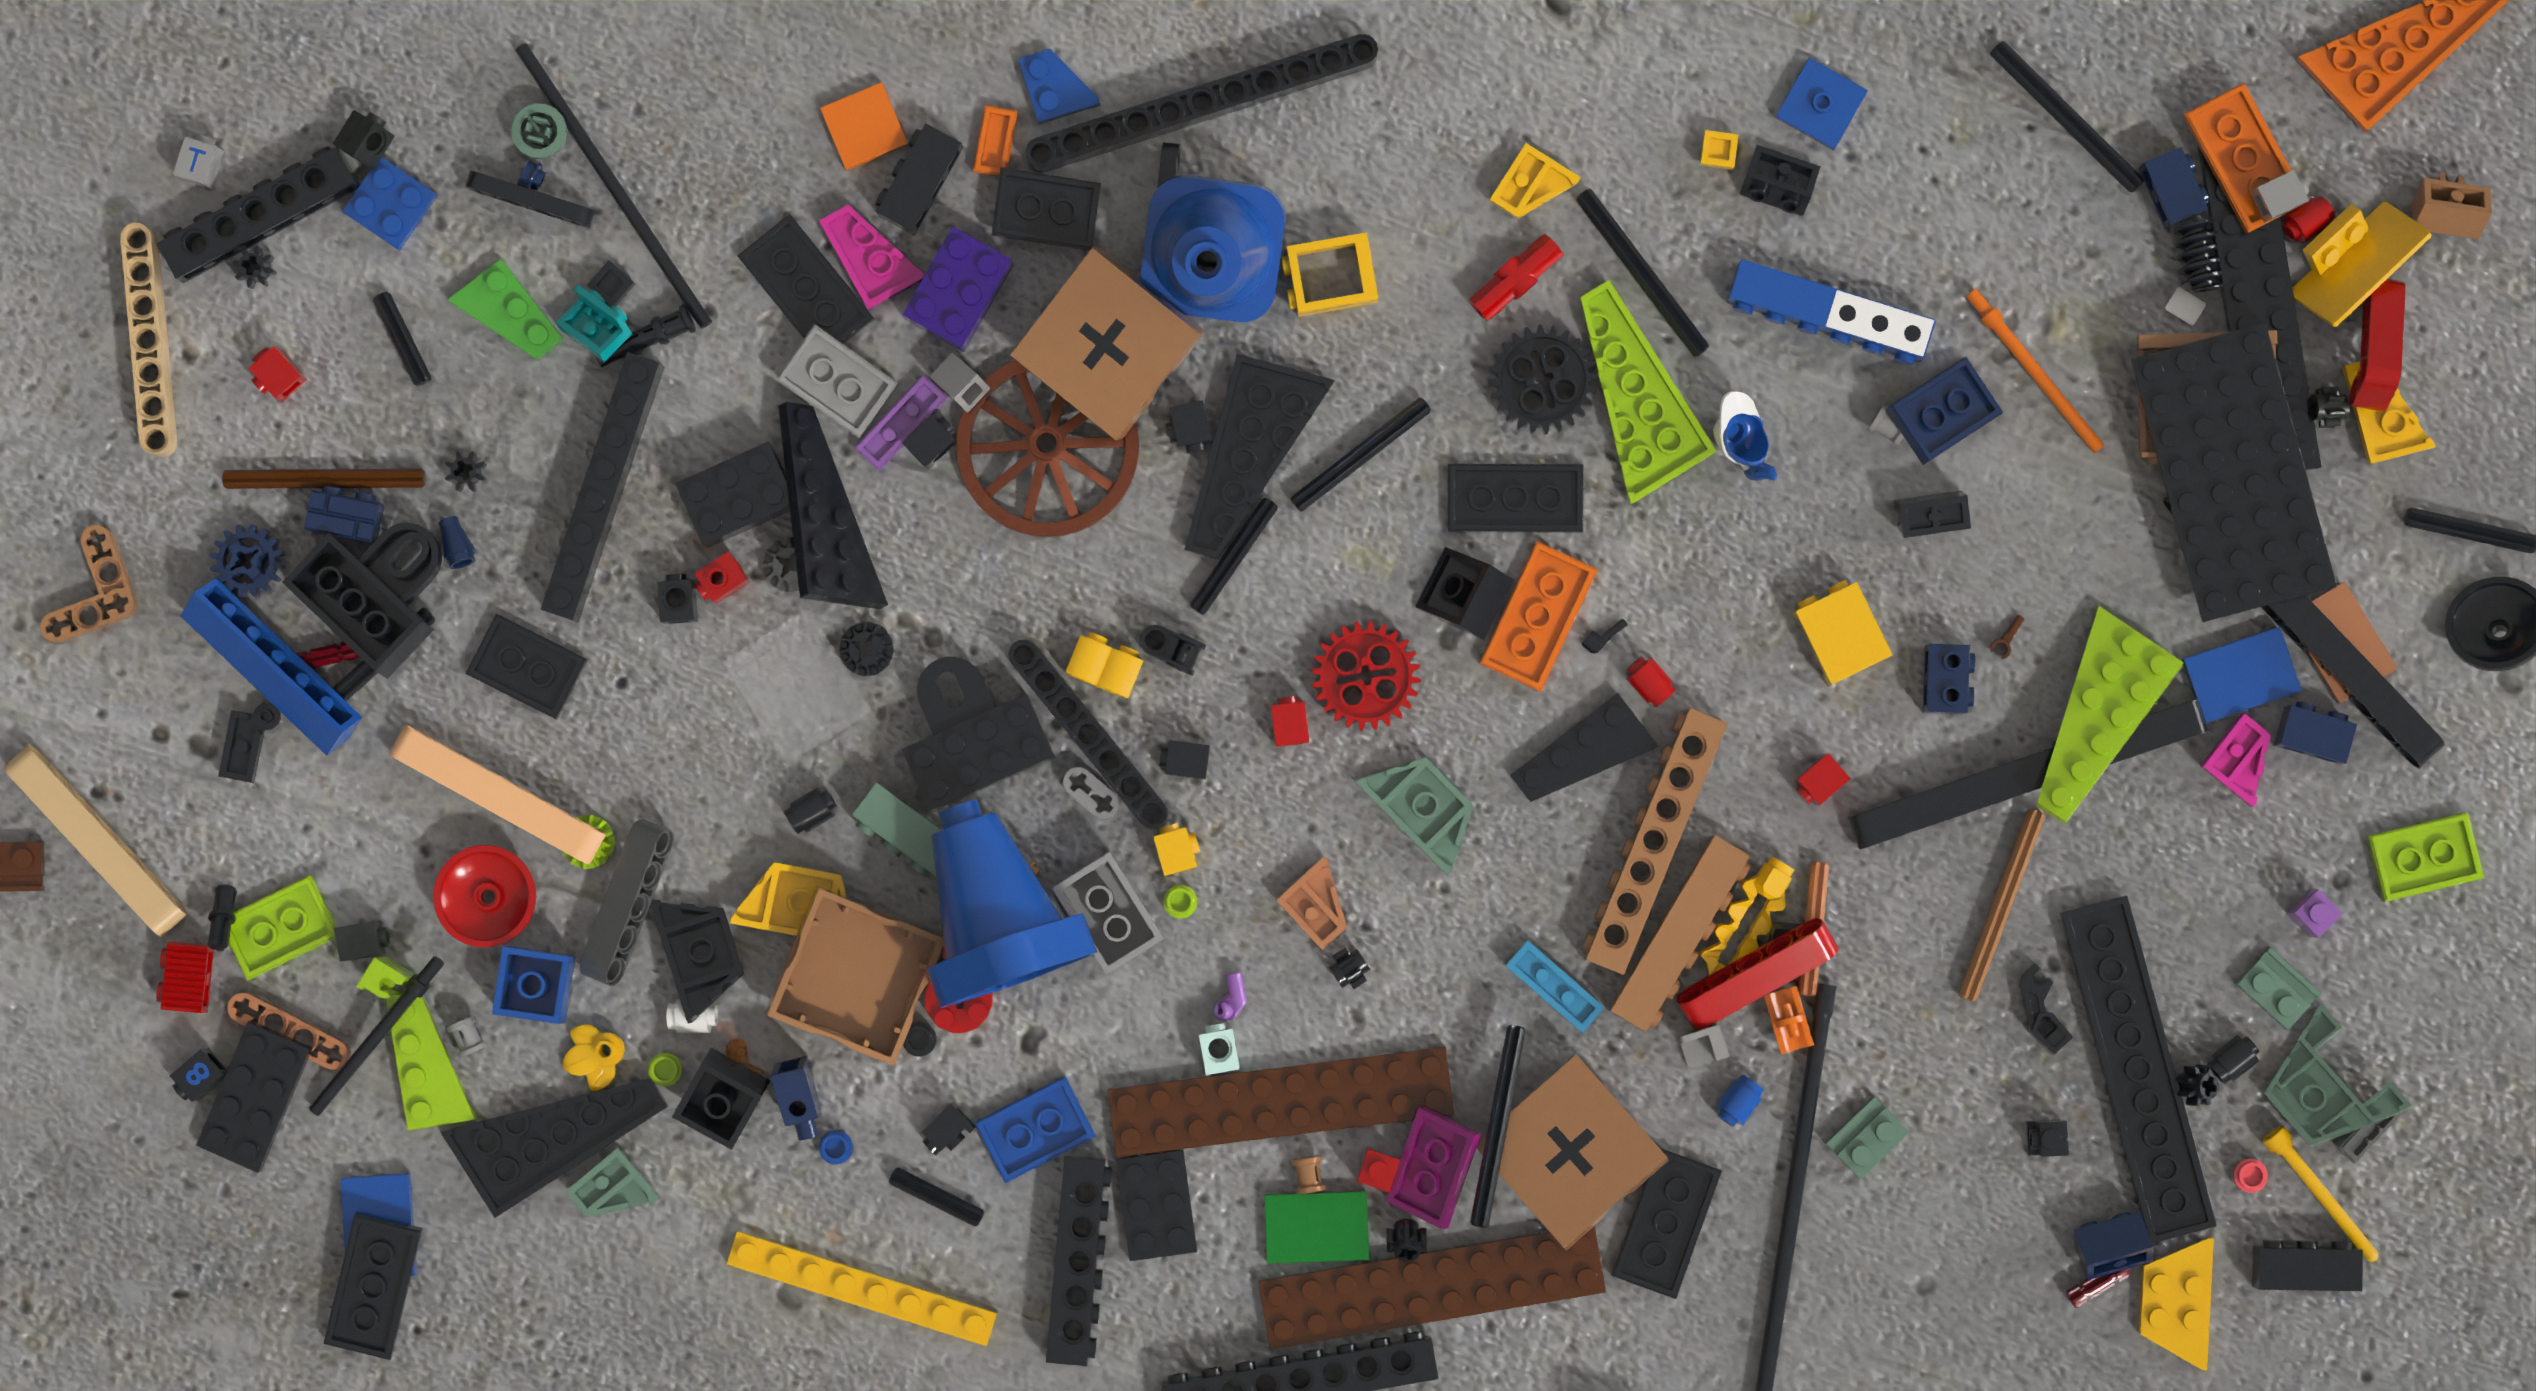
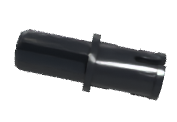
[208,885,237,951]

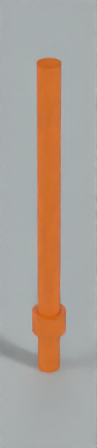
[1965,288,2104,453]

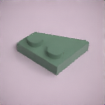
[565,1147,661,1218]

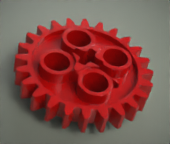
[1311,621,1421,731]

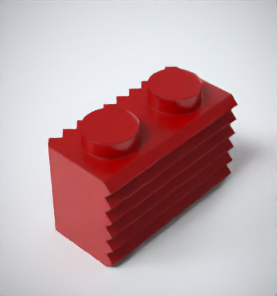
[156,941,214,1013]

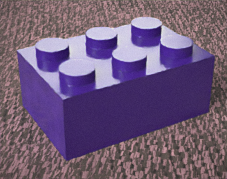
[902,226,1014,352]

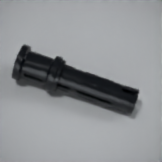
[595,304,696,368]

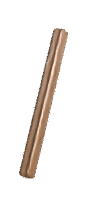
[1959,809,2045,1002]

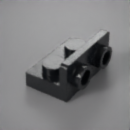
[1740,145,1821,216]

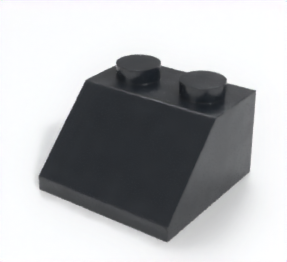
[1415,547,1514,640]

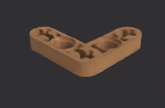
[40,525,138,643]

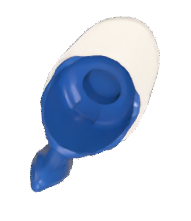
[1713,391,1777,481]

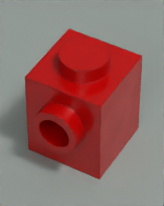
[249,346,307,402]
[694,551,750,604]

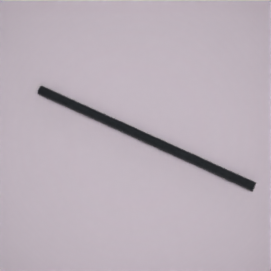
[515,43,712,329]

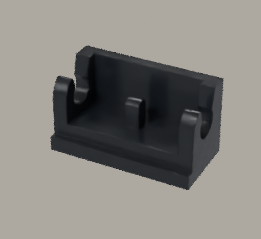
[1894,490,1971,538]

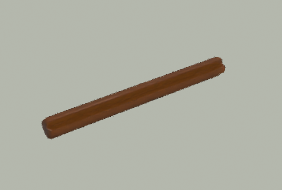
[222,469,426,489]

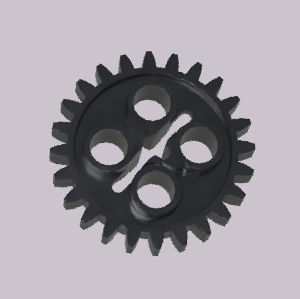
[1488,324,1598,435]

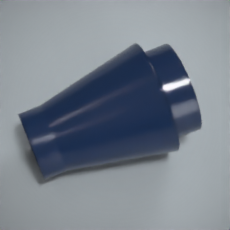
[438,516,476,569]

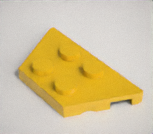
[729,862,847,936]
[2138,1237,2214,1370]

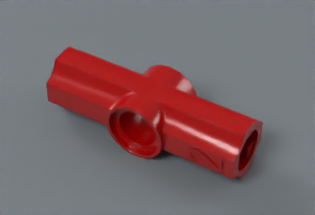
[1468,234,1564,322]

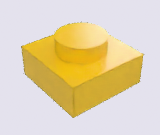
[1700,130,1739,170]

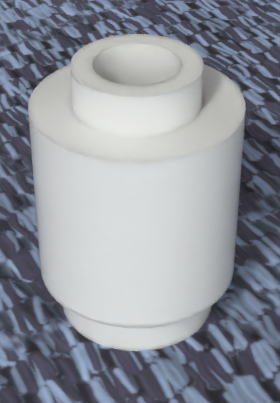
[666,999,718,1033]

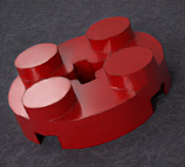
[925,981,993,1033]

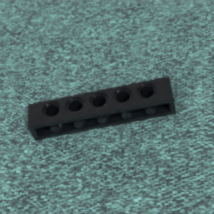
[157,146,360,283]
[1046,1155,1112,1366]

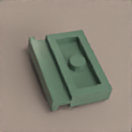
[2235,948,2321,1030]
[1825,1096,1909,1179]

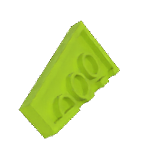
[386,993,477,1131]

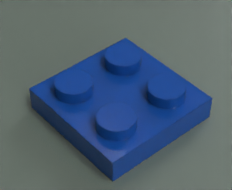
[342,157,438,251]

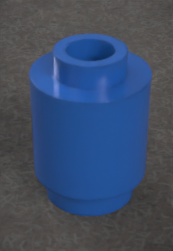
[1716,1075,1764,1127]

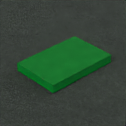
[1265,1191,1369,1264]

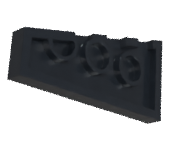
[1510,693,1659,802]

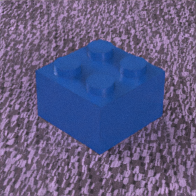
[492,946,576,1024]

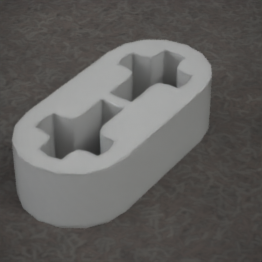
[1063,767,1120,820]

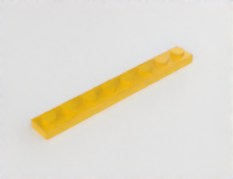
[727,1231,998,1346]

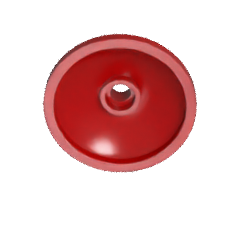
[433,845,537,948]

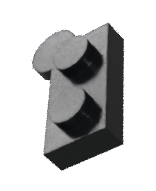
[218,703,281,783]

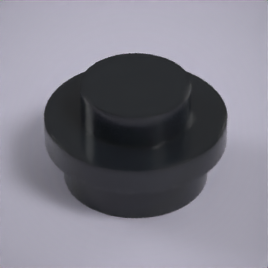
[903,1022,937,1057]

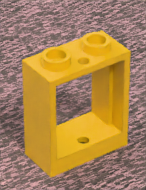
[1281,232,1378,317]

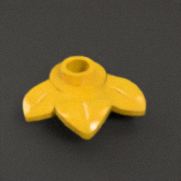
[562,1024,625,1092]

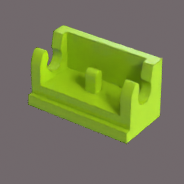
[356,957,414,998]

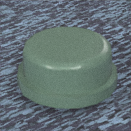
[511,103,567,159]

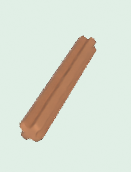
[1798,861,1829,996]

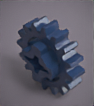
[210,524,286,598]

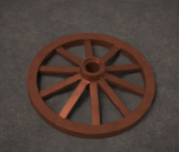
[956,360,1139,537]

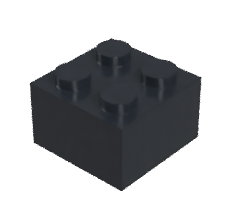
[672,1048,771,1150]

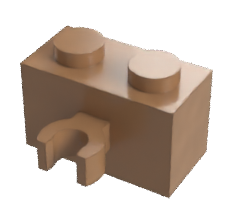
[2411,172,2492,239]

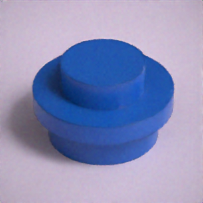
[819,1130,853,1165]

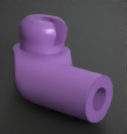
[1214,972,1247,1021]

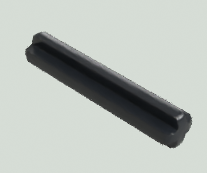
[373,292,431,386]
[889,1168,984,1227]

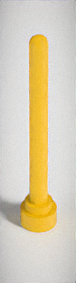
[2262,1125,2378,1262]

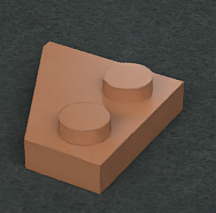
[1276,856,1347,951]

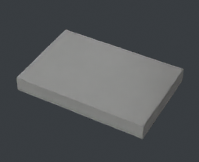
[775,324,898,438]

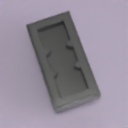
[2332,1113,2401,1164]

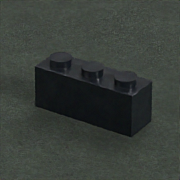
[875,123,963,236]
[2252,1240,2363,1291]

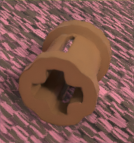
[1291,1155,1326,1194]

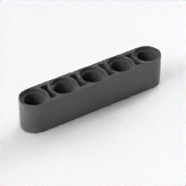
[580,819,674,986]

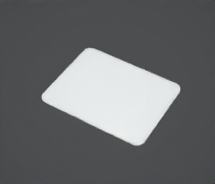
[2165,287,2206,326]

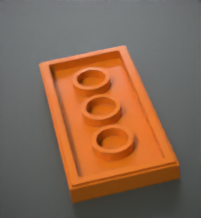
[2182,83,2308,234]
[1479,541,1598,692]

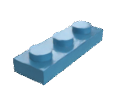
[1505,940,1605,1033]

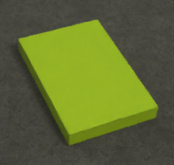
[2366,812,2484,902]
[229,875,337,981]

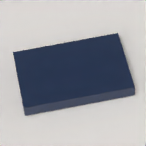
[1886,357,2003,465]

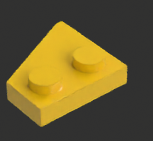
[1489,143,1581,219]

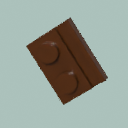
[0,842,45,892]

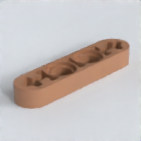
[227,992,352,1070]

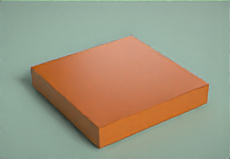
[820,82,908,171]

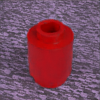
[2283,196,2336,244]
[1626,656,1676,707]

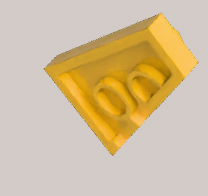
[2342,362,2436,465]

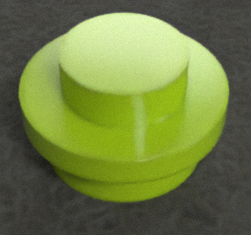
[1163,885,1198,919]
[648,1052,683,1087]

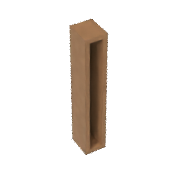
[1608,835,1751,1032]

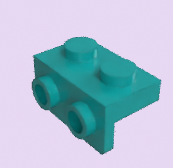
[555,284,632,362]

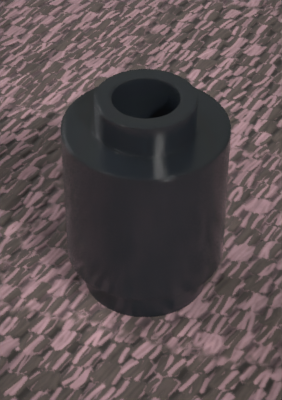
[784,787,837,834]
[2207,1035,2260,1085]

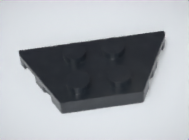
[651,899,744,1024]

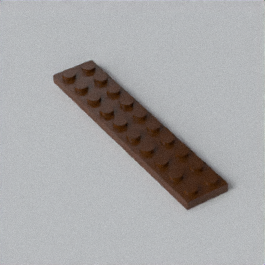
[1108,1047,1454,1157]
[1258,1226,1606,1349]

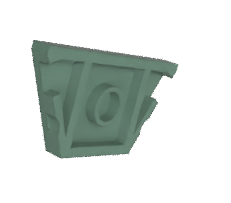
[1355,757,1474,876]

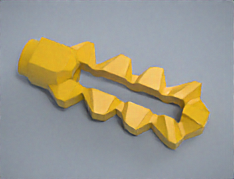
[1699,856,1795,975]

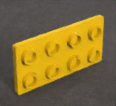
[2292,201,2432,327]

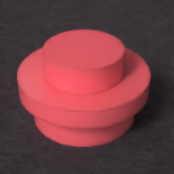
[2233,1158,2268,1193]

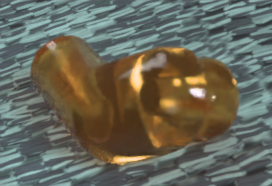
[725,1038,765,1076]

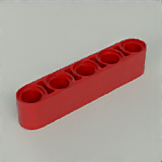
[1676,918,1839,1030]

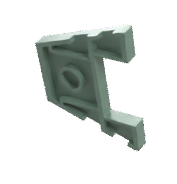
[2264,1004,2412,1147]

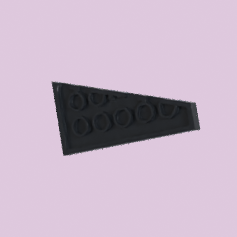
[1184,354,1335,559]
[778,401,888,609]
[440,1078,669,1218]

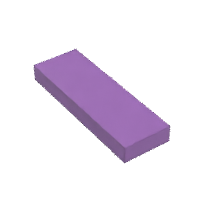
[854,374,948,472]

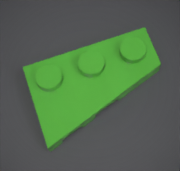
[448,259,564,360]

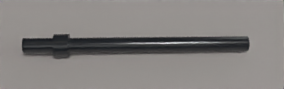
[309,956,444,1116]

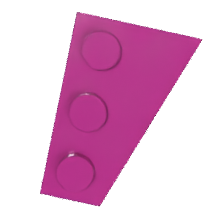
[819,204,925,310]

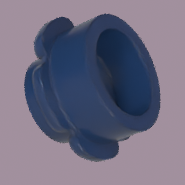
[517,160,546,191]

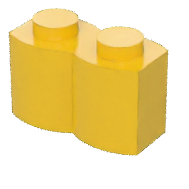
[1065,632,1143,699]

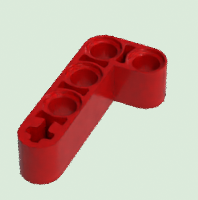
[2349,279,2406,412]

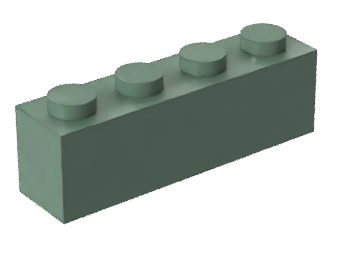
[852,782,942,877]

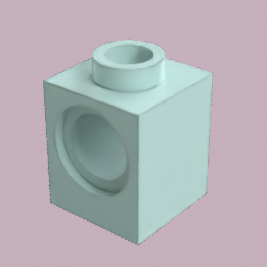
[1199,1023,1240,1075]

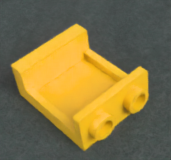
[1792,580,1893,686]

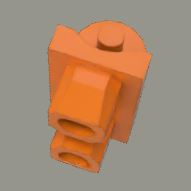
[1763,986,1814,1054]

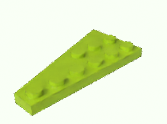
[1580,280,1717,505]
[2036,606,2184,825]

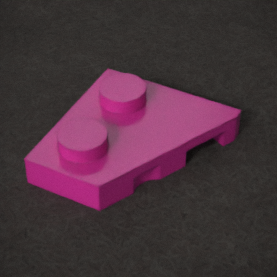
[2200,713,2271,807]

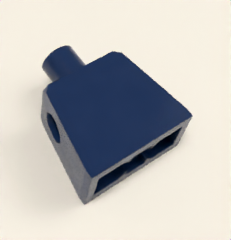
[770,1055,821,1141]

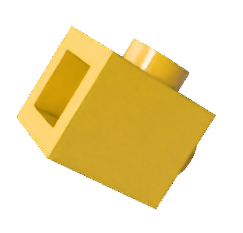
[1153,823,1200,876]

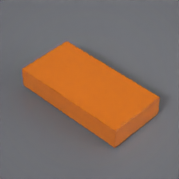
[973,105,1018,177]

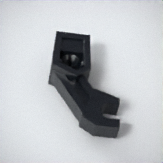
[2019,963,2073,1055]

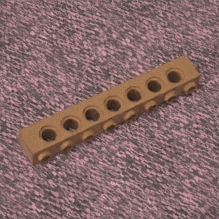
[1581,708,1728,975]

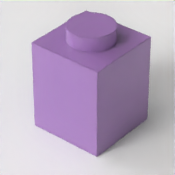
[2286,889,2343,938]

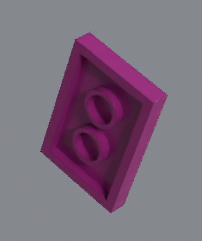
[1386,1106,1481,1229]

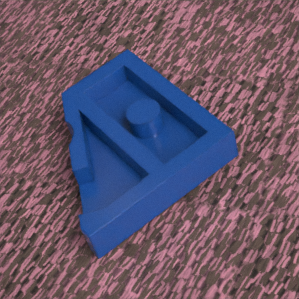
[1018,49,1100,125]

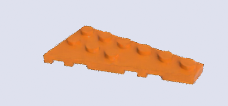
[2296,0,2509,133]

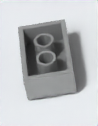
[1052,852,1165,975]

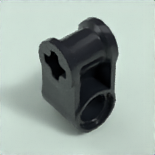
[1139,625,1207,676]

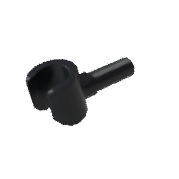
[1582,619,1628,654]

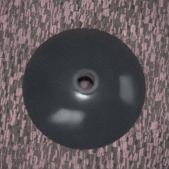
[2445,577,2536,671]

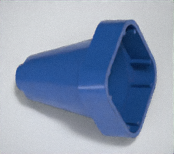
[1140,174,1286,322]
[926,800,1097,1008]

